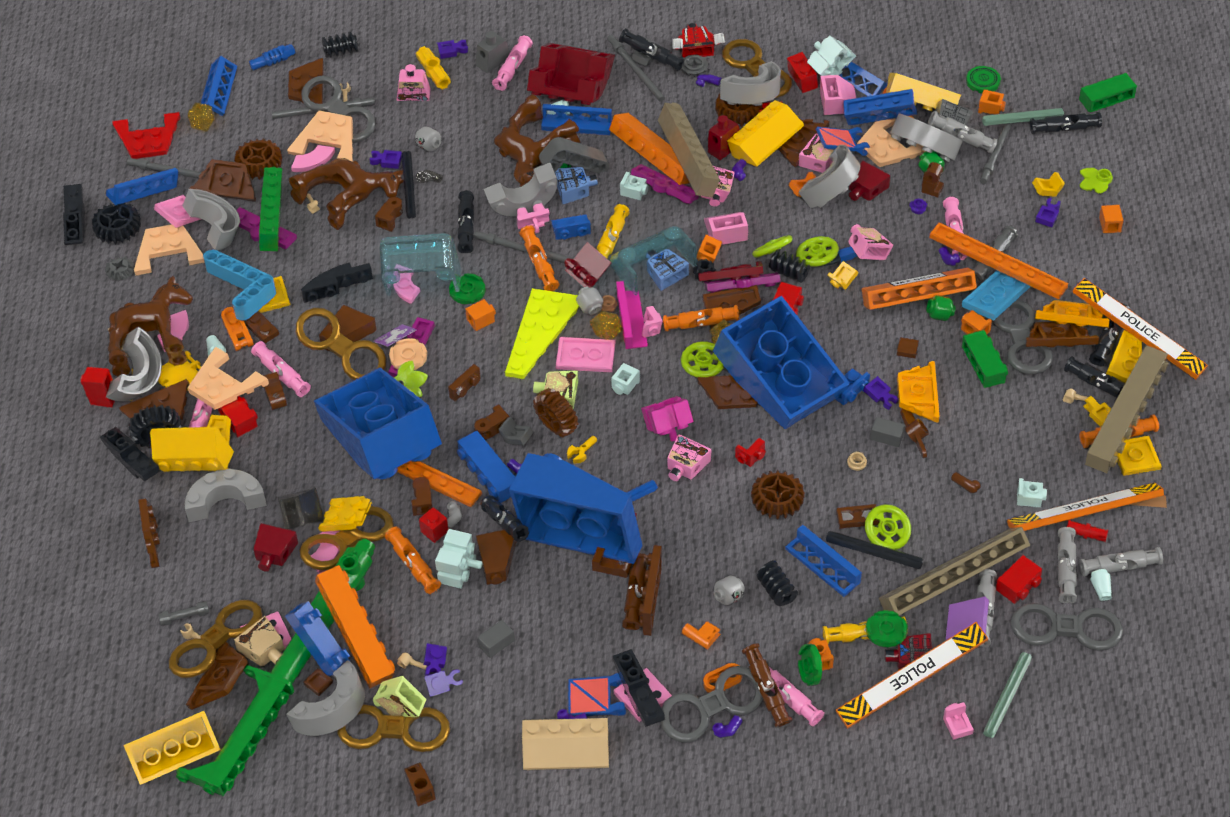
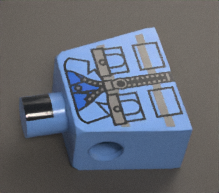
[555,167,598,204]
[646,249,689,291]

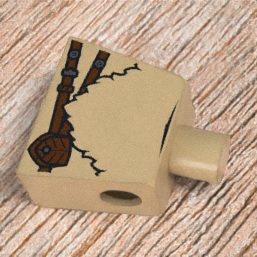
[234,616,284,666]

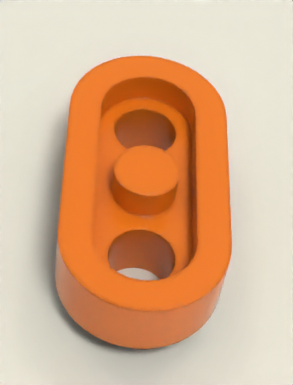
[703,663,743,693]

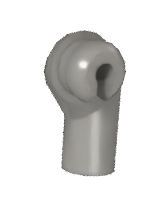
[447,501,462,529]

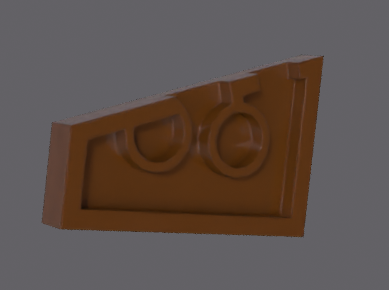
[702,285,761,328]

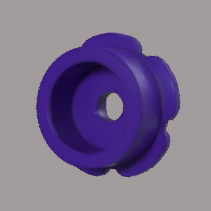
[909,198,927,214]

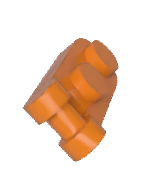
[221,307,254,351]

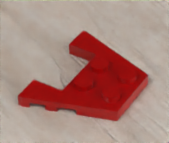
[112,112,180,159]

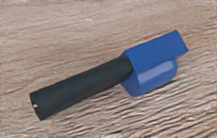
[818,246,857,267]

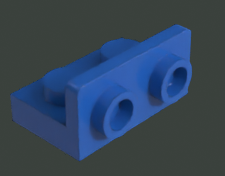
[551,214,591,240]
[835,368,870,405]

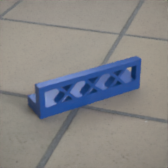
[198,56,237,115]
[839,62,888,96]
[843,89,917,125]
[541,104,612,135]
[106,168,178,205]
[785,525,862,597]

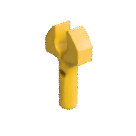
[567,436,597,464]

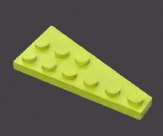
[505,288,579,379]

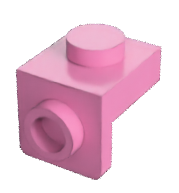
[642,306,663,338]
[943,702,974,740]

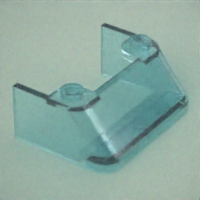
[610,226,697,295]
[380,233,461,296]

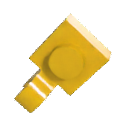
[1083,396,1111,427]

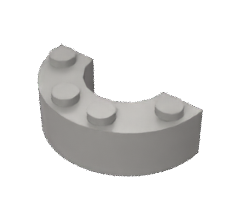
[720,61,781,106]
[890,114,963,162]
[798,145,860,208]
[484,163,557,216]
[183,189,240,250]
[106,327,162,402]
[185,469,267,522]
[286,660,365,736]

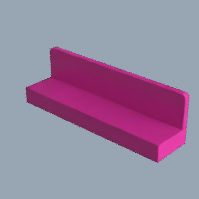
[616,281,648,349]

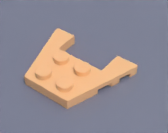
[287,111,353,162]
[857,112,926,167]
[134,224,205,276]
[188,347,269,410]

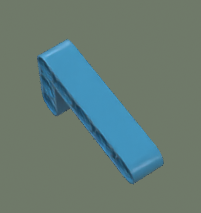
[203,250,276,320]

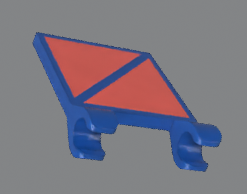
[816,127,870,156]
[569,673,626,716]

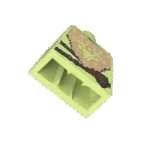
[533,371,578,409]
[373,676,427,717]

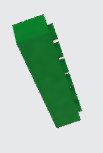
[259,167,282,251]

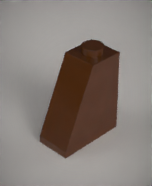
[319,305,376,351]
[476,530,517,585]

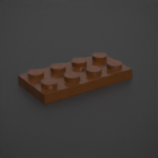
[639,545,662,636]

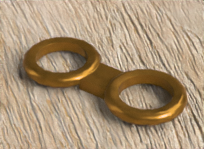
[722,39,792,98]
[295,308,386,380]
[300,506,393,570]
[169,600,262,678]
[337,704,450,752]

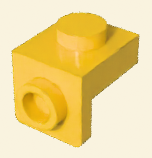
[1032,172,1065,197]
[827,261,858,290]

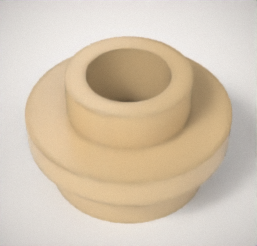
[847,452,867,471]

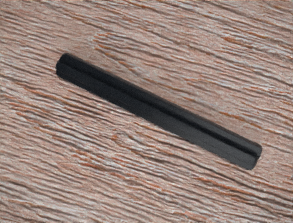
[402,151,416,219]
[826,531,923,569]

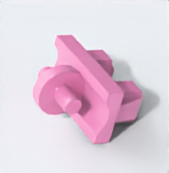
[517,203,549,234]

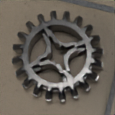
[92,203,141,245]
[129,404,182,448]

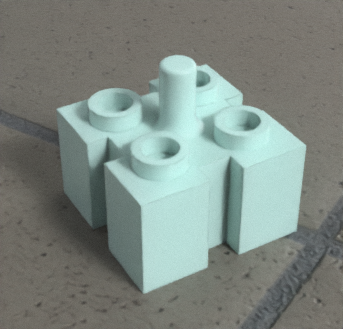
[807,36,856,76]
[435,529,483,588]

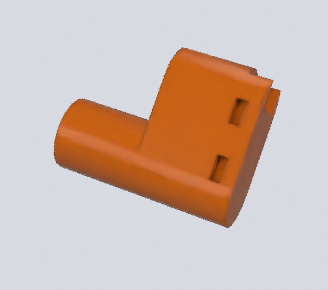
[682,621,721,650]

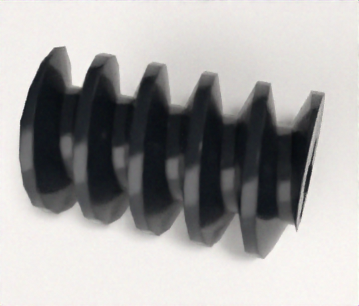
[322,32,358,58]
[769,249,810,283]
[757,560,798,606]

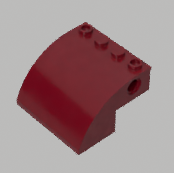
[527,43,615,105]

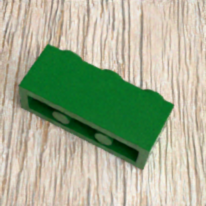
[1079,73,1137,113]
[962,330,1008,388]

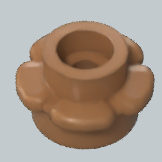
[601,295,617,312]

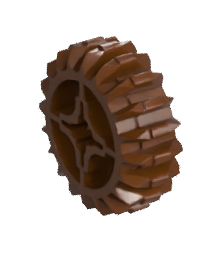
[715,94,762,127]
[234,138,282,180]
[533,388,578,438]
[751,470,805,520]

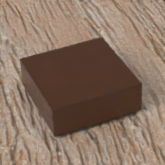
[897,337,919,358]
[303,668,333,696]

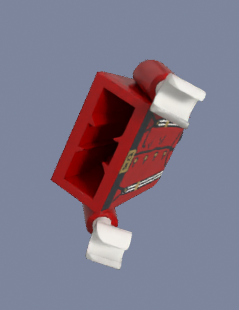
[673,23,725,58]

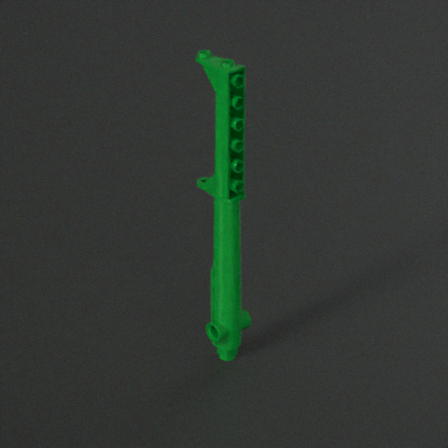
[176,539,375,796]

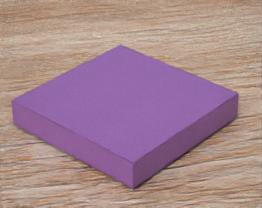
[946,596,989,640]

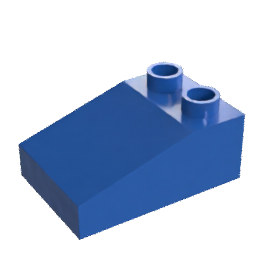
[713,296,850,429]
[314,368,442,479]
[509,453,642,564]

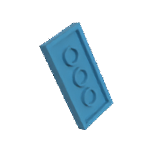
[962,270,1031,321]

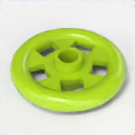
[752,235,793,258]
[796,236,839,267]
[681,342,724,378]
[865,504,911,550]

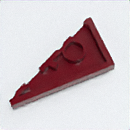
[698,261,764,281]

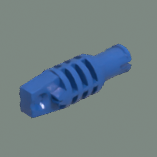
[249,44,296,71]

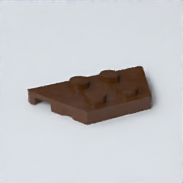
[288,58,324,104]
[778,119,830,167]
[189,159,256,202]
[1026,322,1099,348]
[698,375,758,409]
[119,379,190,420]
[138,498,160,568]
[185,642,248,710]

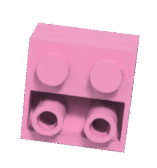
[820,75,856,115]
[704,212,748,245]

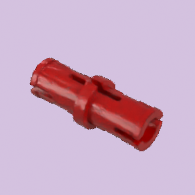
[1067,520,1108,542]

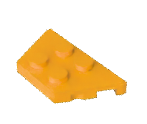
[1035,300,1109,327]
[897,361,940,422]

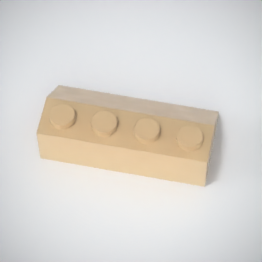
[522,718,609,770]

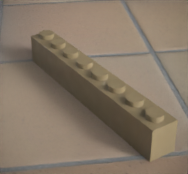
[658,103,720,198]
[1085,345,1169,473]
[879,527,1030,615]

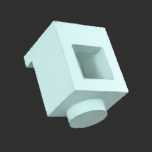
[620,172,649,200]
[611,363,640,395]
[1017,478,1047,507]

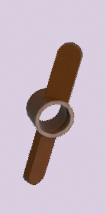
[900,408,929,458]

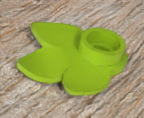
[1080,168,1113,194]
[394,361,428,397]

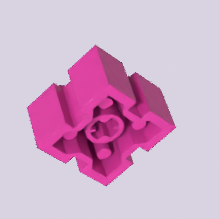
[641,396,694,441]

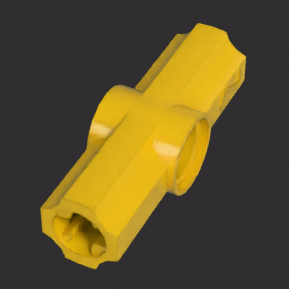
[416,46,451,89]

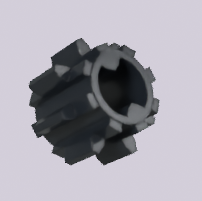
[693,259,716,283]

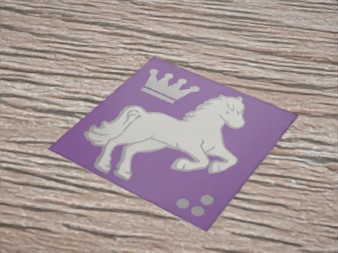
[374,324,417,347]

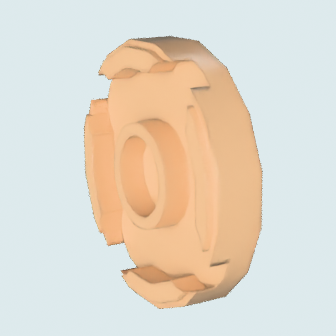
[389,338,427,370]

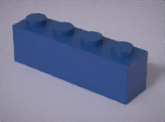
[457,431,515,503]

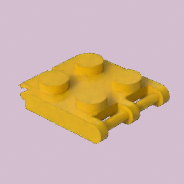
[158,351,201,391]
[318,496,372,532]

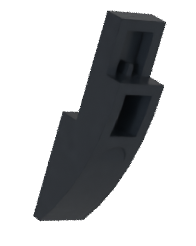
[63,184,85,245]
[301,262,373,303]
[100,427,161,482]
[612,649,665,727]

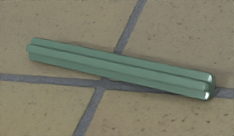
[982,108,1064,126]
[983,652,1032,738]

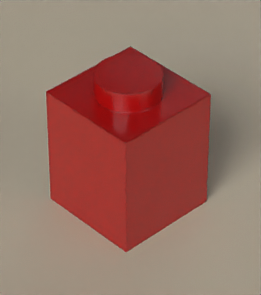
[419,507,448,543]

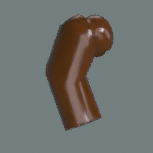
[951,472,981,493]

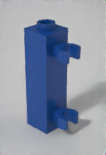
[285,601,350,676]

